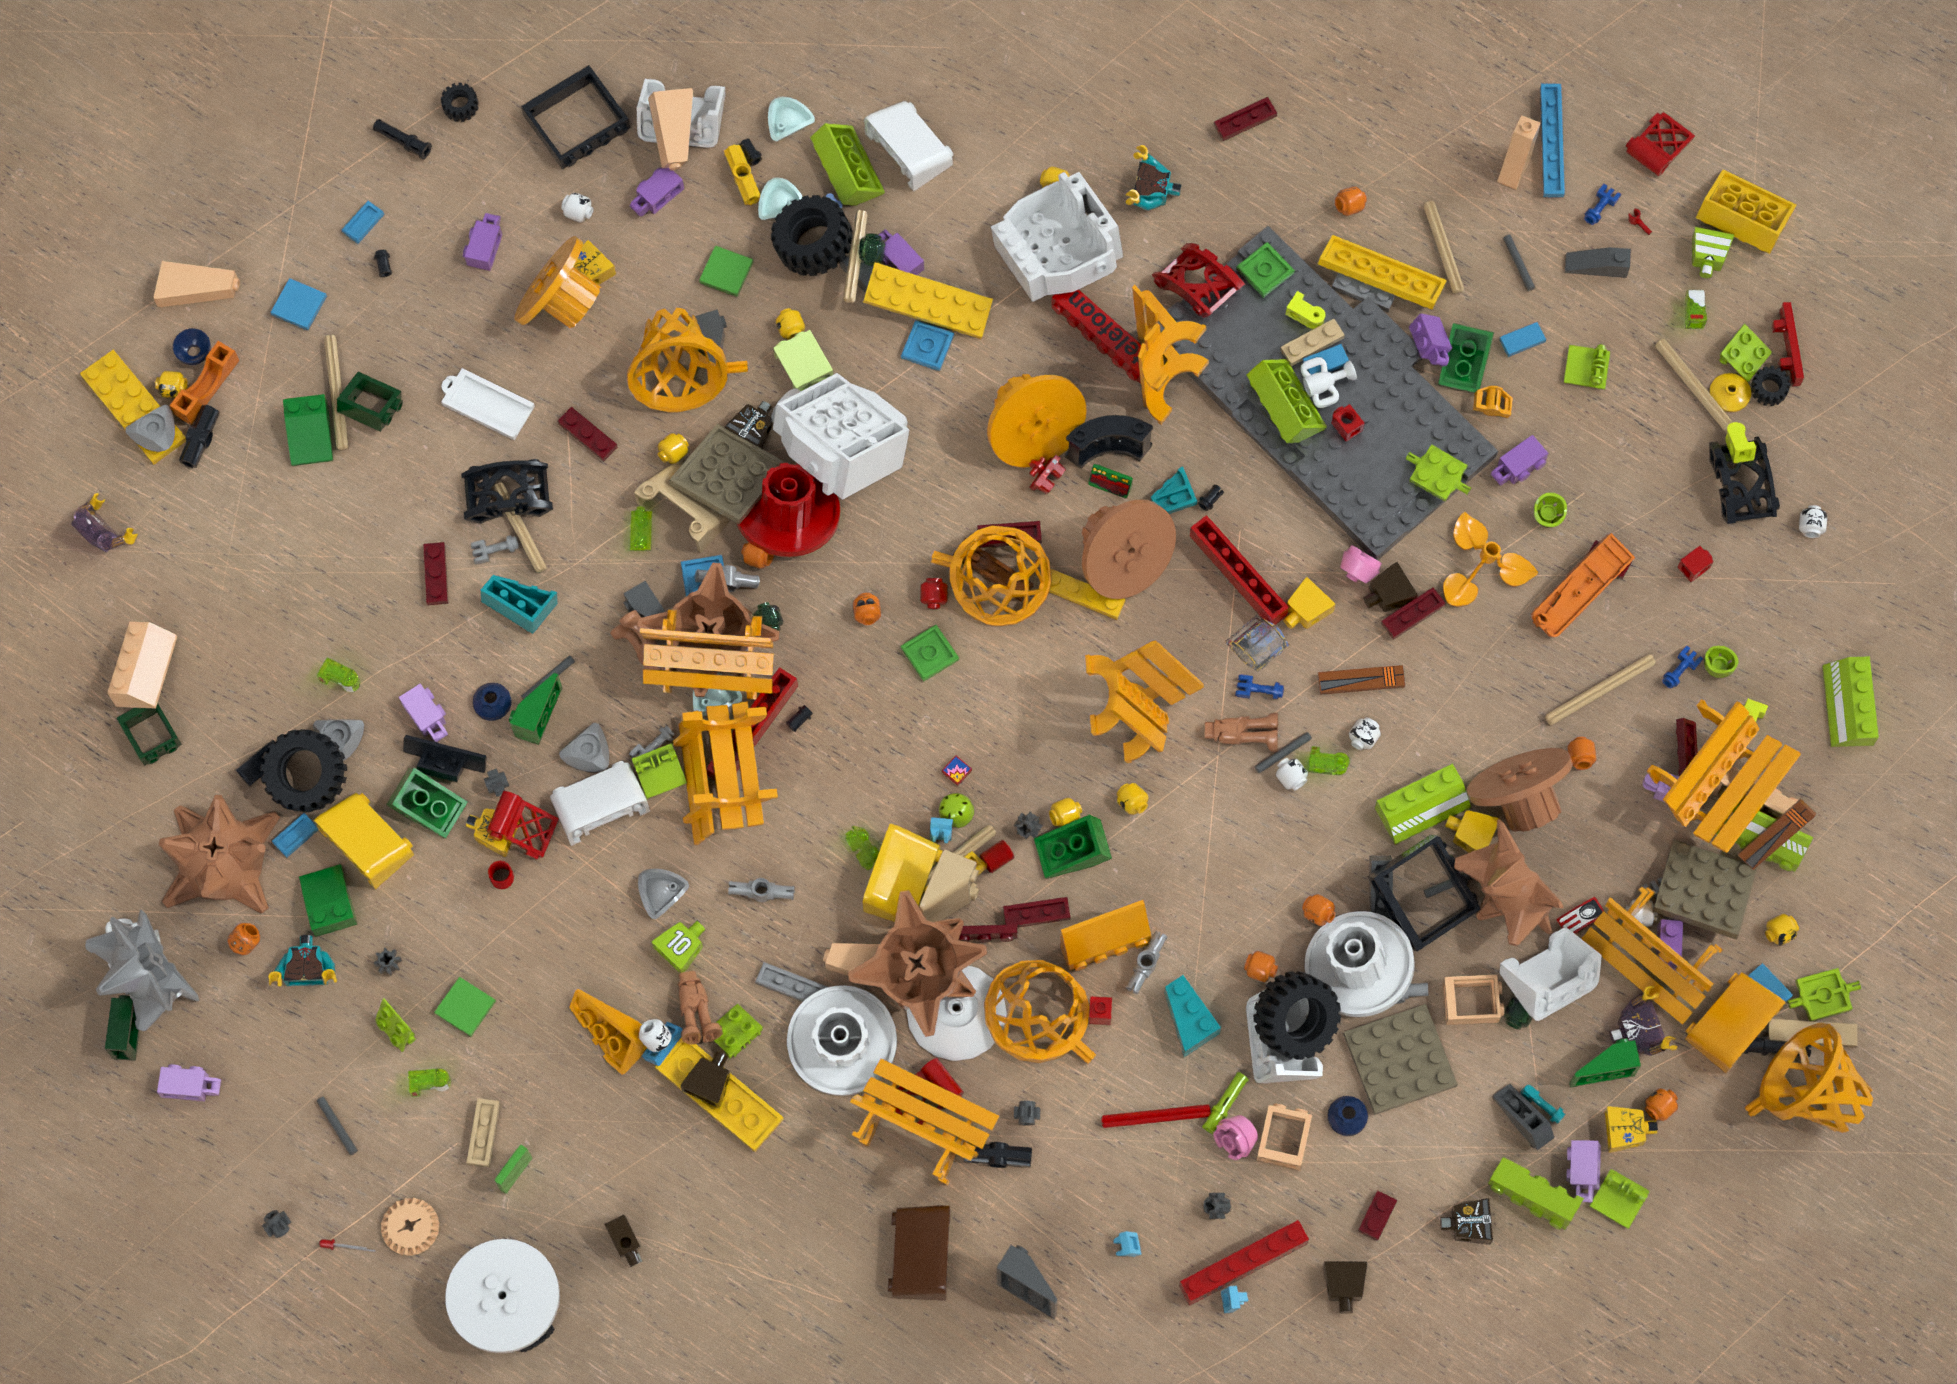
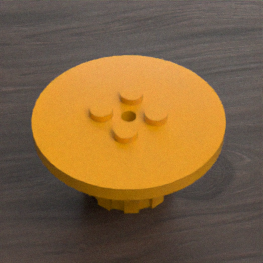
[514,236,601,328]
[987,374,1087,468]

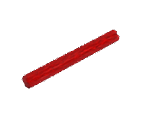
[1101,1104,1211,1128]

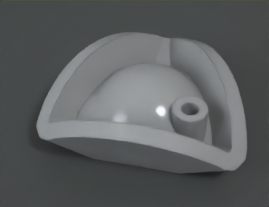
[126,405,175,452]
[313,719,364,761]
[559,723,609,772]
[638,869,689,919]

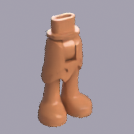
[610,610,665,670]
[1205,712,1278,752]
[678,971,723,1044]

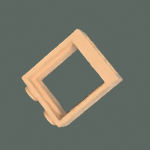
[1443,975,1504,1025]
[1256,1104,1312,1171]

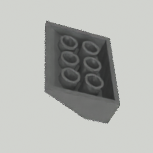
[997,1245,1058,1319]

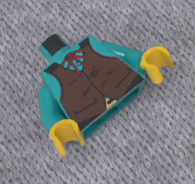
[1126,145,1181,211]
[268,935,337,987]

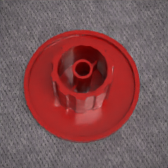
[737,463,840,557]

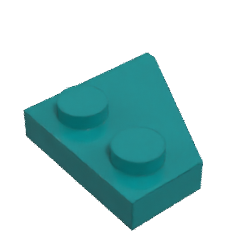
[1151,466,1198,514]

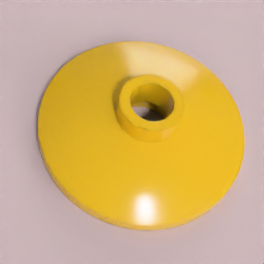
[1709,373,1751,412]

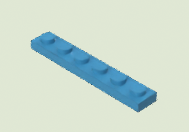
[1540,84,1565,197]

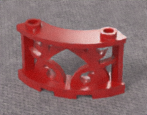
[1152,243,1245,318]

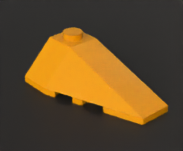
[569,989,647,1075]

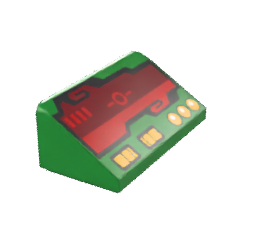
[1089,464,1133,498]

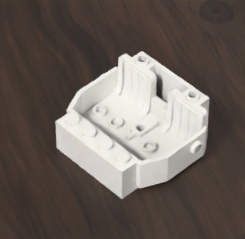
[991,172,1123,302]
[773,373,909,500]

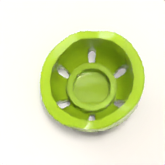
[1533,493,1567,527]
[1704,646,1739,678]
[939,793,974,828]

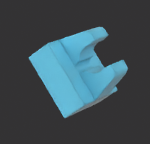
[930,817,953,843]
[1113,1231,1142,1257]
[1221,1286,1248,1313]

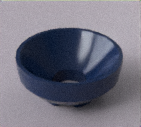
[173,328,211,365]
[473,682,512,721]
[1327,1096,1368,1136]

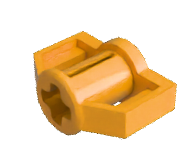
[1473,385,1513,418]

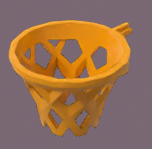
[627,307,748,412]
[931,526,1052,627]
[984,960,1096,1064]
[1745,1023,1873,1133]

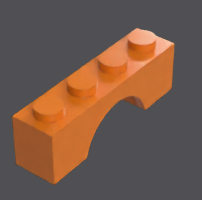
[169,341,239,425]

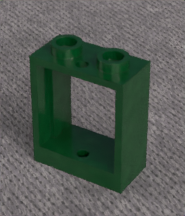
[337,372,403,432]
[116,703,182,766]
[105,995,140,1061]

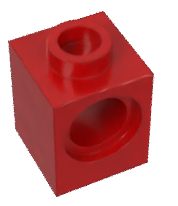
[1331,404,1365,442]
[1678,546,1714,582]
[1089,996,1112,1025]

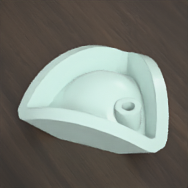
[768,97,815,141]
[758,178,803,220]
[693,672,743,716]

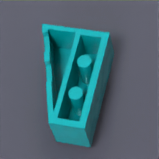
[480,575,558,634]
[1164,975,1221,1058]

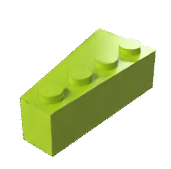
[1488,1157,1584,1230]

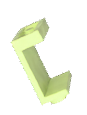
[773,330,833,391]

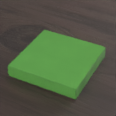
[1236,242,1295,298]
[699,246,753,297]
[901,625,959,682]
[434,977,496,1037]
[494,1145,532,1194]

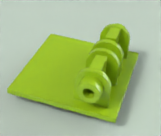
[1719,324,1772,382]
[1564,344,1611,390]
[632,743,687,799]
[375,998,416,1052]
[713,1003,763,1059]
[1590,1169,1650,1229]

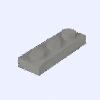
[1332,273,1396,312]

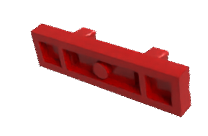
[1771,302,1804,387]

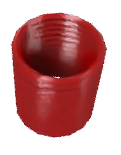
[979,840,1015,873]
[488,860,514,890]

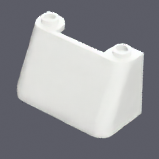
[637,79,725,148]
[864,101,953,191]
[550,761,650,846]
[1500,927,1602,1021]
[1246,990,1323,1083]

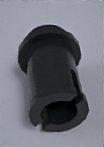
[739,138,762,165]
[374,249,392,277]
[1198,484,1224,511]
[785,705,813,732]

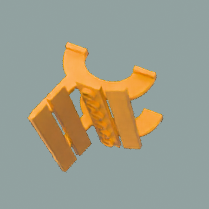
[1132,284,1209,425]
[640,609,774,700]
[1085,640,1204,763]
[1647,699,1801,853]
[673,701,778,845]
[1581,887,1724,1025]
[850,1059,1000,1185]

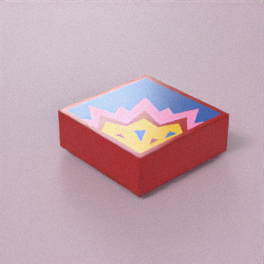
[942,756,972,786]

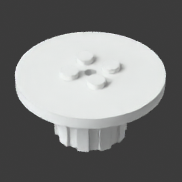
[1305,911,1415,1017]
[787,986,897,1096]
[445,1239,560,1353]

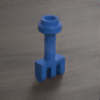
[1584,184,1622,225]
[1662,646,1704,688]
[1235,675,1284,700]

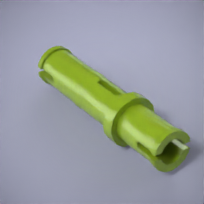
[1202,1072,1249,1134]

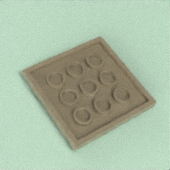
[670,424,785,524]
[1652,840,1757,940]
[1343,1004,1458,1115]

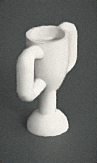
[1300,357,1357,408]

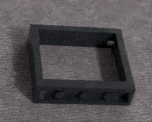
[521,65,630,169]
[1367,835,1481,952]

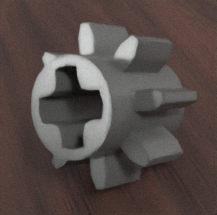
[484,768,509,797]
[1014,811,1043,839]
[374,947,402,976]
[1014,1101,1041,1126]
[1203,1192,1231,1219]
[262,1210,291,1238]

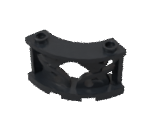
[1065,415,1153,469]
[1709,436,1780,524]
[461,459,553,524]

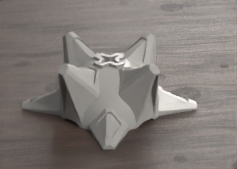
[85,910,199,1031]

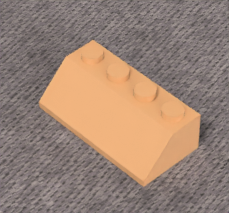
[107,621,177,709]
[1713,767,1798,819]

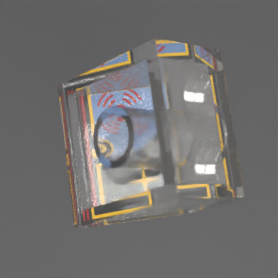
[1225,615,1289,671]

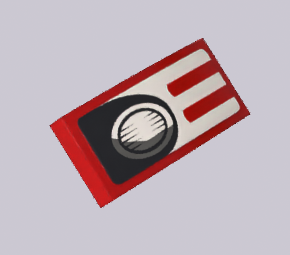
[1556,897,1604,934]

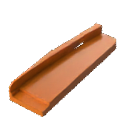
[1531,533,1635,638]

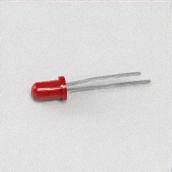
[319,1239,375,1252]

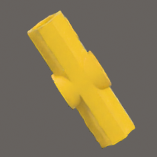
[724,144,761,206]

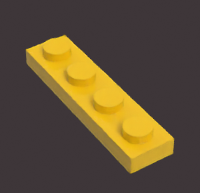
[1049,568,1126,620]

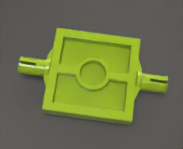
[1405,444,1472,502]
[1787,968,1861,1021]

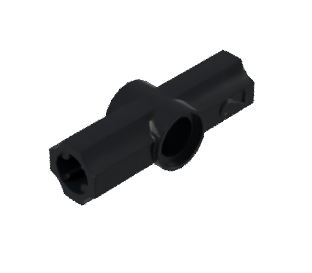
[179,405,220,468]
[964,1142,1032,1168]

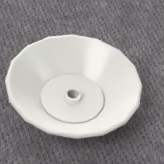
[906,966,1007,1061]

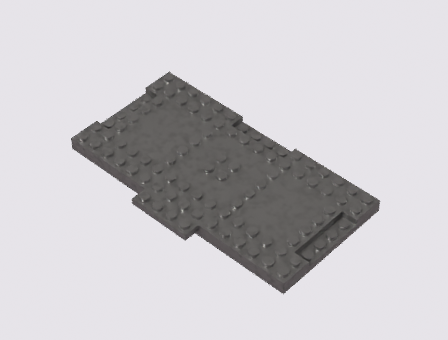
[1159,226,1498,560]

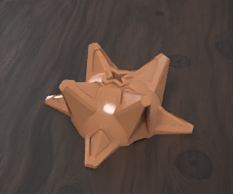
[637,563,780,697]
[159,795,280,914]
[1454,819,1564,947]
[848,890,987,1037]

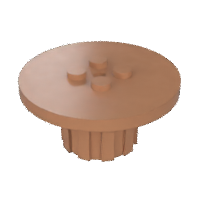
[1082,499,1176,599]
[1467,748,1573,832]

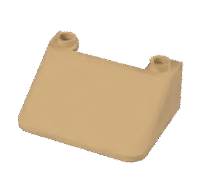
[634,462,731,553]
[919,850,980,922]

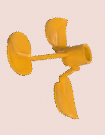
[1443,512,1538,607]

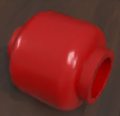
[920,578,948,609]

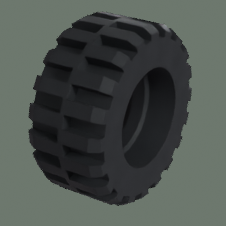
[771,195,853,276]
[260,729,347,812]
[1253,971,1341,1060]

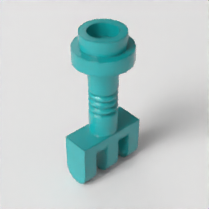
[1520,1085,1565,1124]

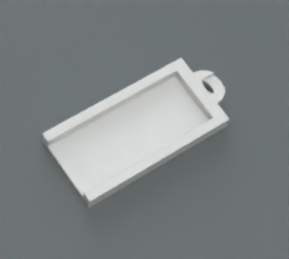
[441,368,535,440]

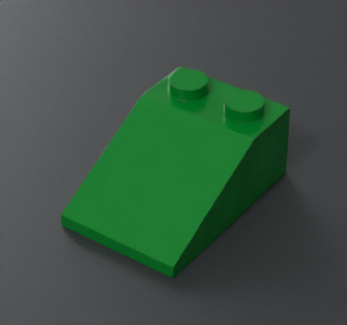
[1438,323,1495,393]
[283,394,333,466]
[509,673,562,745]
[386,768,468,838]
[1034,814,1112,879]
[299,864,358,937]
[1569,1039,1641,1088]

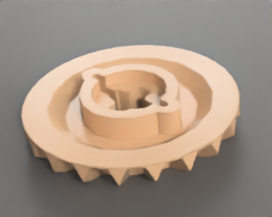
[381,1198,439,1256]

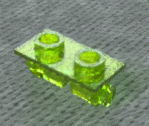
[630,506,652,551]
[845,826,879,870]

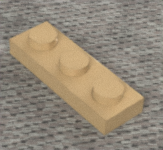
[1280,319,1345,366]
[467,1098,500,1168]

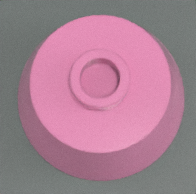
[1340,545,1382,584]
[1213,1115,1258,1160]

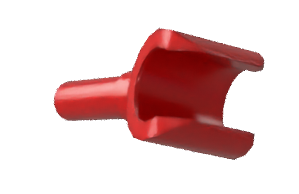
[1628,208,1652,235]

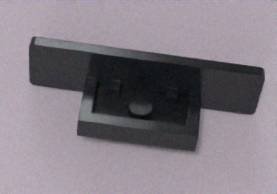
[403,735,487,782]

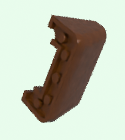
[888,1205,950,1301]

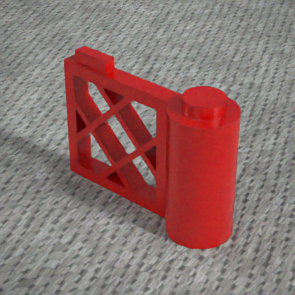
[1625,112,1695,176]
[486,791,559,860]
[890,1058,964,1133]

